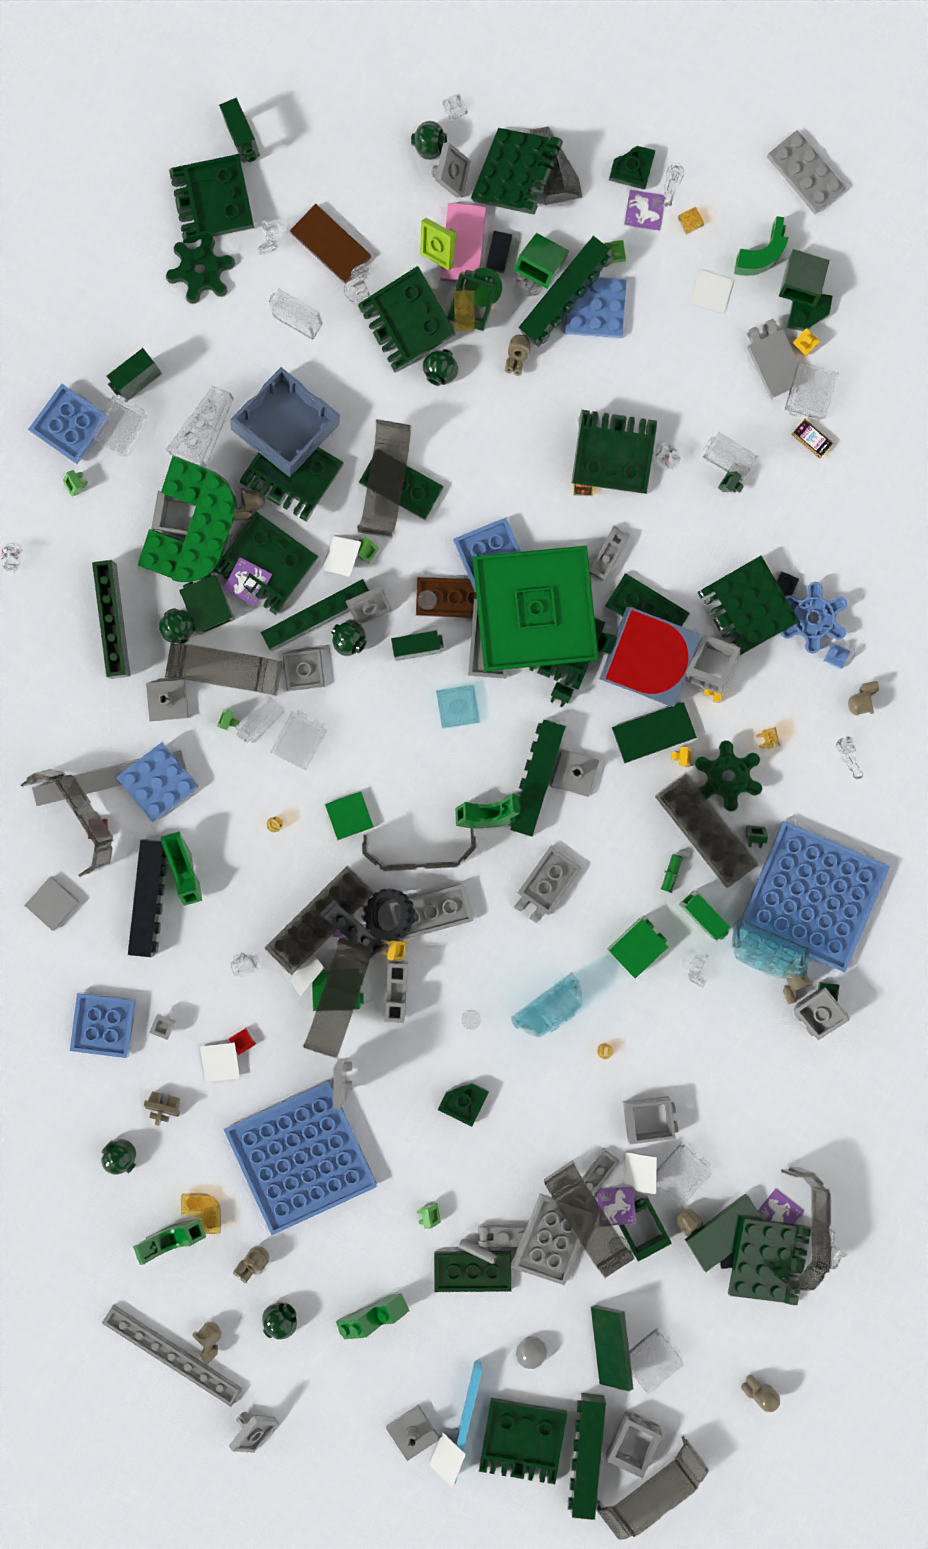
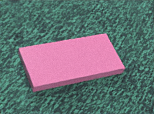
[441,203,486,283]

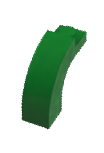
[734,216,789,276]
[455,794,520,829]
[133,1219,206,1265]

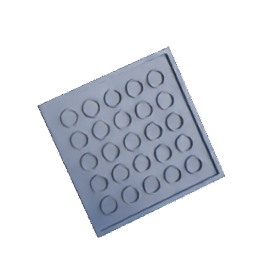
[738,821,890,972]
[224,1080,377,1235]

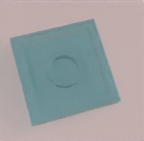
[436,685,480,729]

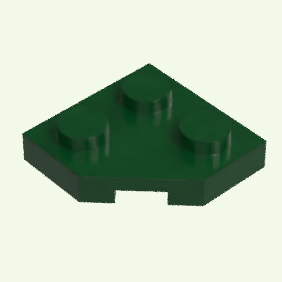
[609,146,656,190]
[787,294,833,331]
[438,1082,489,1127]

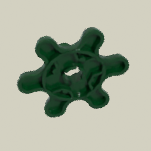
[166,237,235,304]
[695,740,762,812]

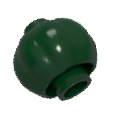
[411,121,447,160]
[423,349,458,386]
[159,608,195,644]
[331,620,367,656]
[101,1139,136,1175]
[262,1303,297,1340]

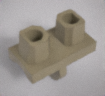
[143,1091,181,1126]

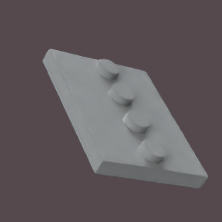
[511,1193,593,1285]

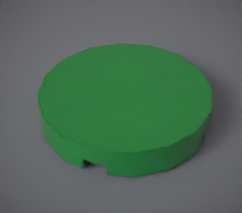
[464,267,502,307]

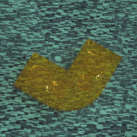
[181,1193,221,1234]

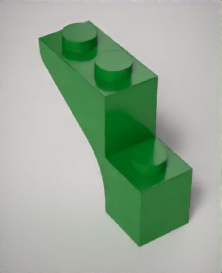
[161,831,202,906]
[336,1293,410,1339]

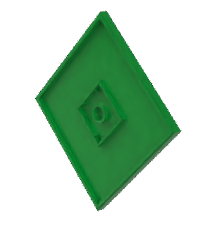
[472,545,599,672]

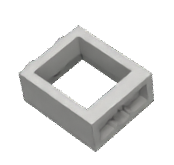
[151,490,189,537]
[686,635,741,695]
[623,1096,678,1144]
[606,1412,662,1478]

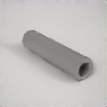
[459,1239,497,1264]

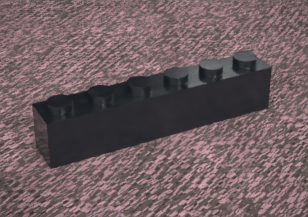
[128,839,167,958]

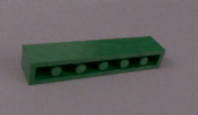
[518,236,613,347]
[92,560,131,679]
[260,579,369,652]
[508,720,566,837]
[567,1393,606,1520]

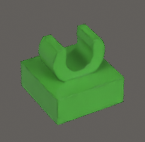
[604,240,626,264]
[63,470,88,497]
[357,537,379,564]
[217,708,240,730]
[417,1203,441,1229]

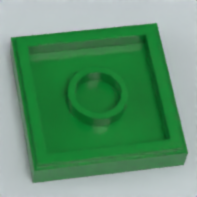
[325,791,374,840]

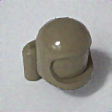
[505,334,530,376]
[235,488,265,520]
[848,681,879,715]
[783,966,813,1005]
[677,1209,703,1237]
[233,1246,269,1283]
[192,1322,221,1365]
[741,1375,780,1412]

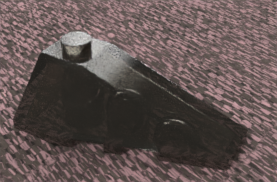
[530,126,582,205]

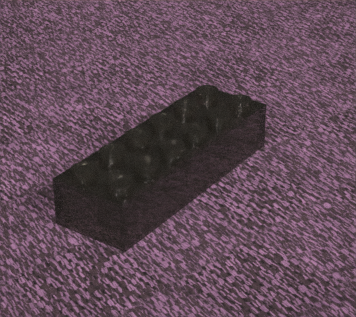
[655,771,758,888]
[264,865,375,975]

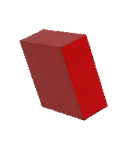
[229,1028,256,1055]

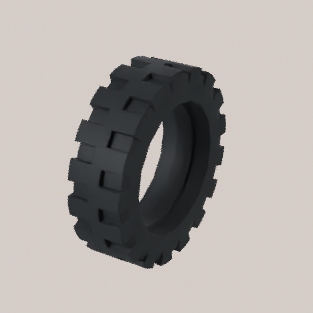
[363,889,415,941]

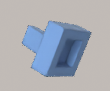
[824,643,850,669]

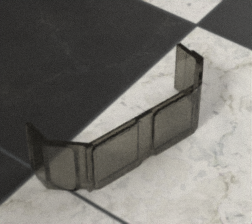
[357,419,412,539]
[165,643,282,697]
[21,769,114,877]
[362,828,476,871]
[303,937,373,1058]
[544,1161,635,1278]
[781,1167,831,1291]
[597,1435,709,1540]

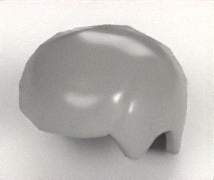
[516,1337,547,1369]

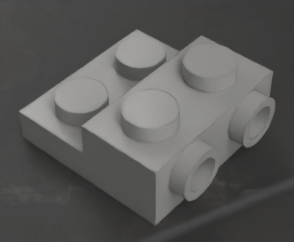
[794,988,850,1040]

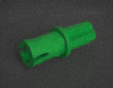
[660,854,683,893]

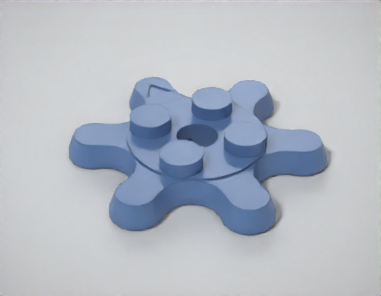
[781,582,847,654]

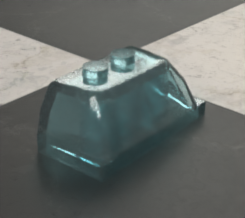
[732,918,809,979]
[511,972,583,1038]

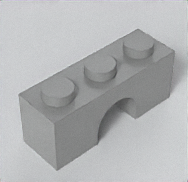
[385,961,408,1023]

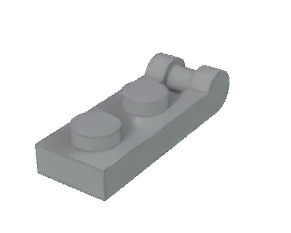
[590,526,630,581]
[478,1225,527,1248]

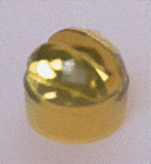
[267,816,283,832]
[597,1043,613,1059]

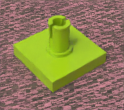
[420,218,457,270]

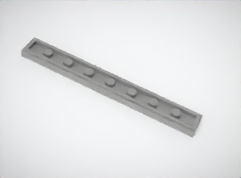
[32,750,186,806]
[102,1305,242,1407]

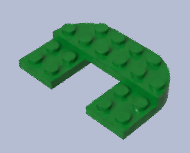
[138,456,237,582]

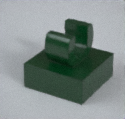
[717,471,744,493]
[597,632,617,654]
[551,682,574,707]
[745,825,768,848]
[817,982,840,1002]

